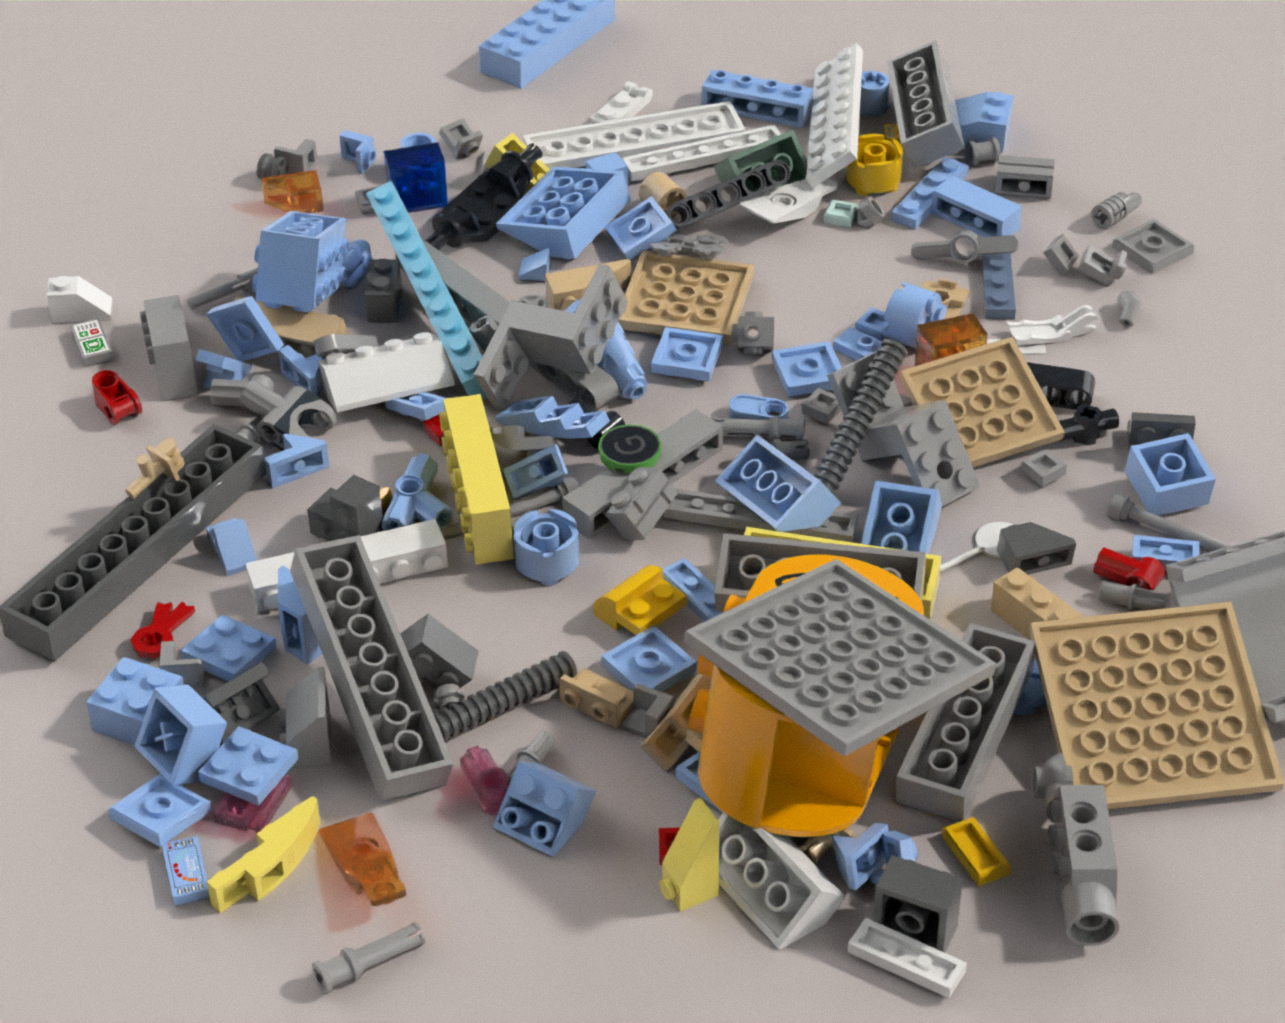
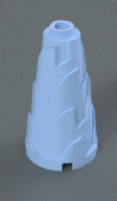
[565,298,647,399]

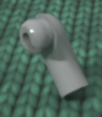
[1118,290,1141,327]

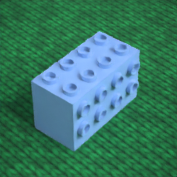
[252,211,349,312]

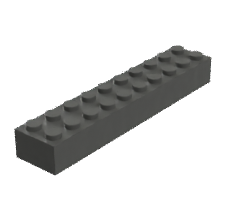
[0,424,266,662]

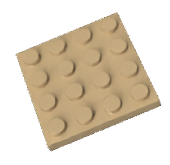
[618,250,755,344]
[900,336,1065,467]

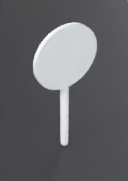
[940,522,1014,572]

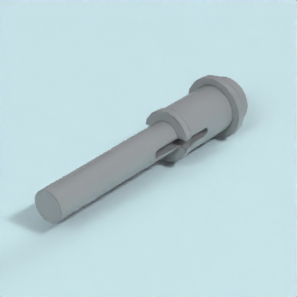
[187,267,258,310]

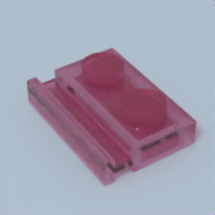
[213,775,293,834]

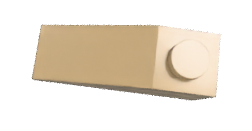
[545,259,631,311]

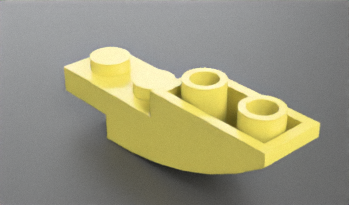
[207,796,321,913]

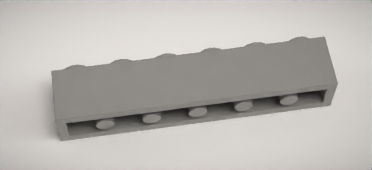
[562,409,723,539]

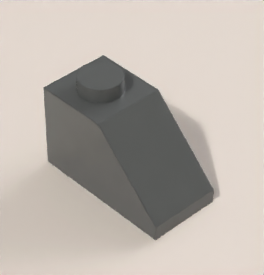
[997,522,1076,575]

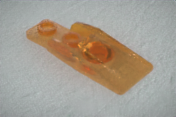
[319,812,406,907]

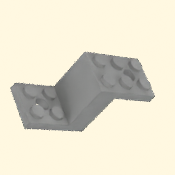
[473,264,628,410]
[827,351,980,507]

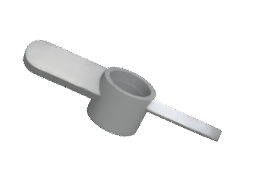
[911,230,1019,263]

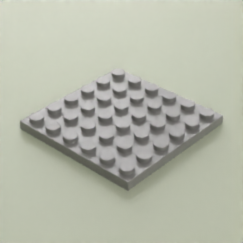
[684,559,996,757]

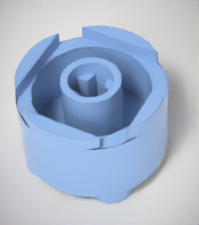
[883,282,947,350]
[513,509,580,586]

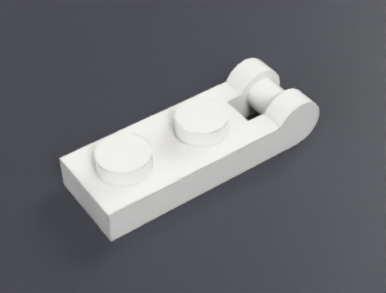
[590,81,653,124]

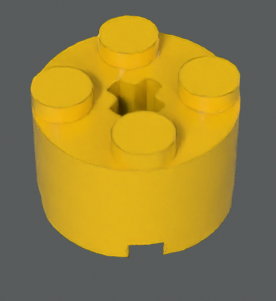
[846,134,903,196]

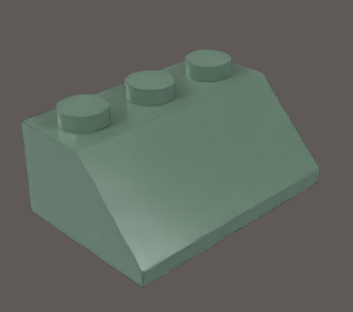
[713,129,808,195]

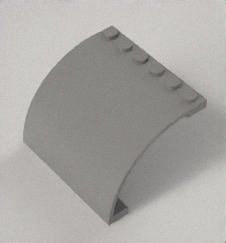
[1165,530,1285,724]

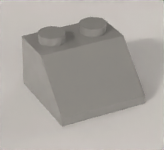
[280,667,332,768]

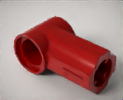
[1093,547,1165,591]

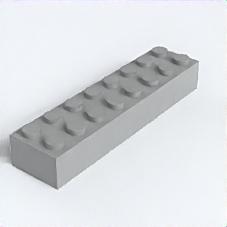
[290,535,454,801]

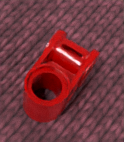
[92,370,142,425]

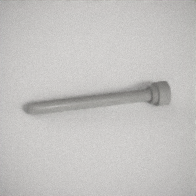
[440,476,579,540]
[1107,493,1231,552]

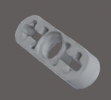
[313,334,378,357]

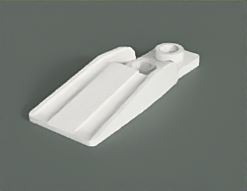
[740,178,837,224]

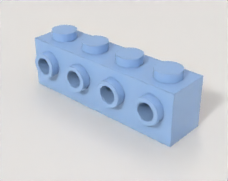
[702,70,813,128]

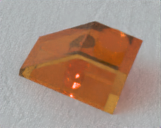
[261,170,324,213]

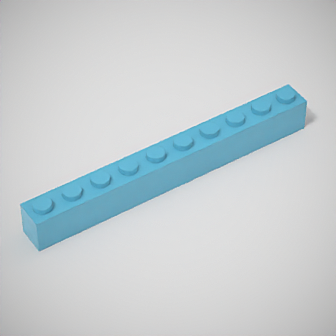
[366,181,487,400]

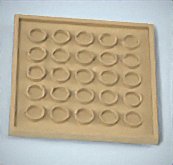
[1029,602,1285,810]

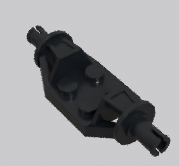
[425,143,543,250]

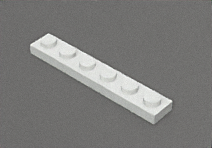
[622,125,781,181]

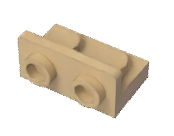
[559,668,634,729]

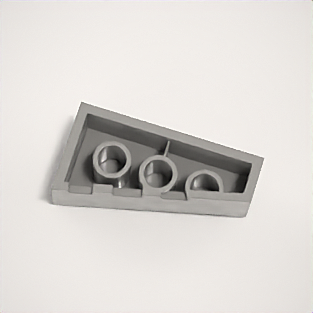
[140,295,198,401]

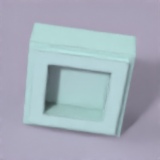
[824,199,859,228]

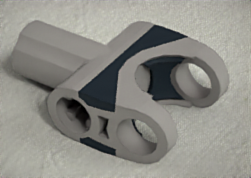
[239,380,337,451]

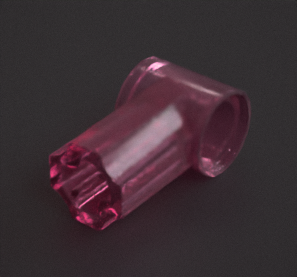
[460,746,509,815]

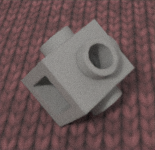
[732,311,774,355]

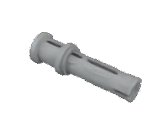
[712,416,805,442]
[312,922,425,994]

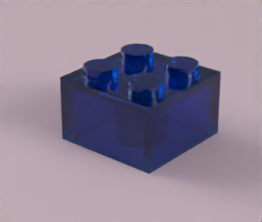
[383,142,448,213]

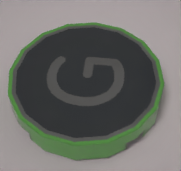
[598,424,662,474]

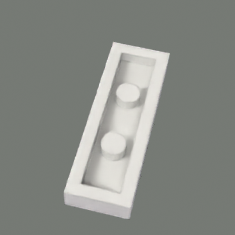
[848,918,967,998]

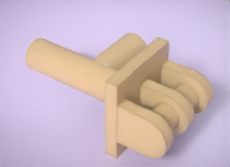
[125,438,185,499]

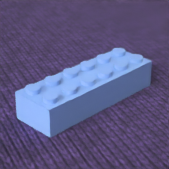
[479,0,615,89]

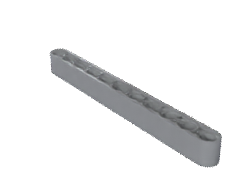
[395,239,619,409]

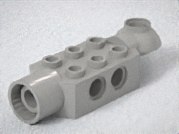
[1033,753,1119,946]

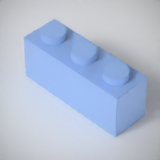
[931,175,1022,237]

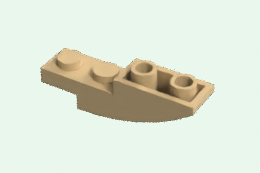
[640,673,712,770]

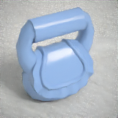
[343,239,372,289]

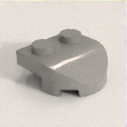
[490,425,556,457]

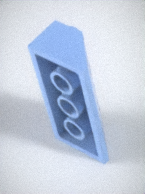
[715,435,841,532]

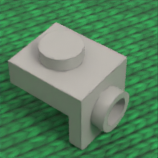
[439,118,483,158]
[1078,245,1127,286]

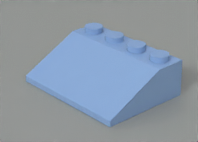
[496,166,630,260]

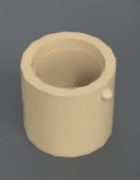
[639,172,687,218]

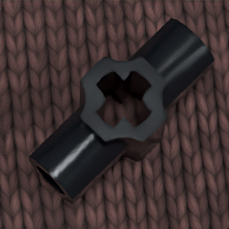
[1059,404,1119,446]

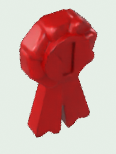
[131,602,195,660]

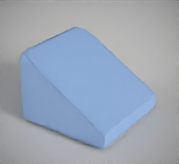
[519,248,551,281]

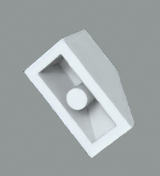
[47,276,113,324]

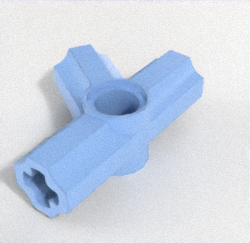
[382,453,452,531]

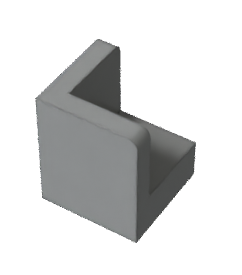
[274,139,318,178]
[160,641,205,688]
[622,684,673,738]

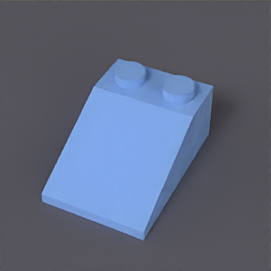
[955,92,1014,153]
[861,481,942,554]

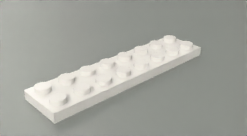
[806,43,863,188]
[523,101,746,170]

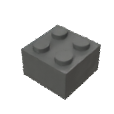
[873,855,963,953]

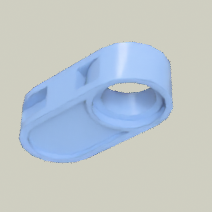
[729,394,788,420]

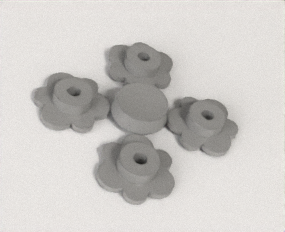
[649,232,728,258]

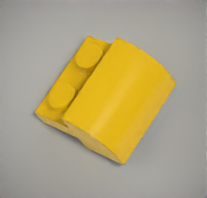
[593,565,687,635]

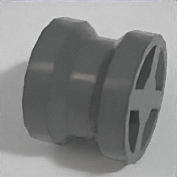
[257,153,289,184]

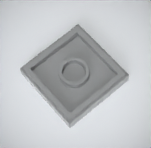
[1112,219,1194,274]

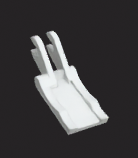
[1007,305,1098,345]

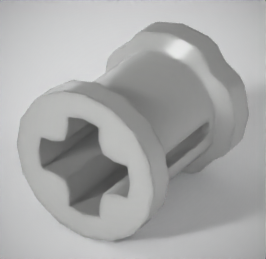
[966,137,1001,166]

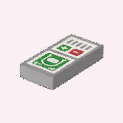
[70,318,114,366]

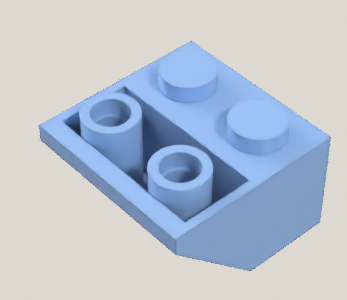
[278,566,322,665]
[493,761,596,856]

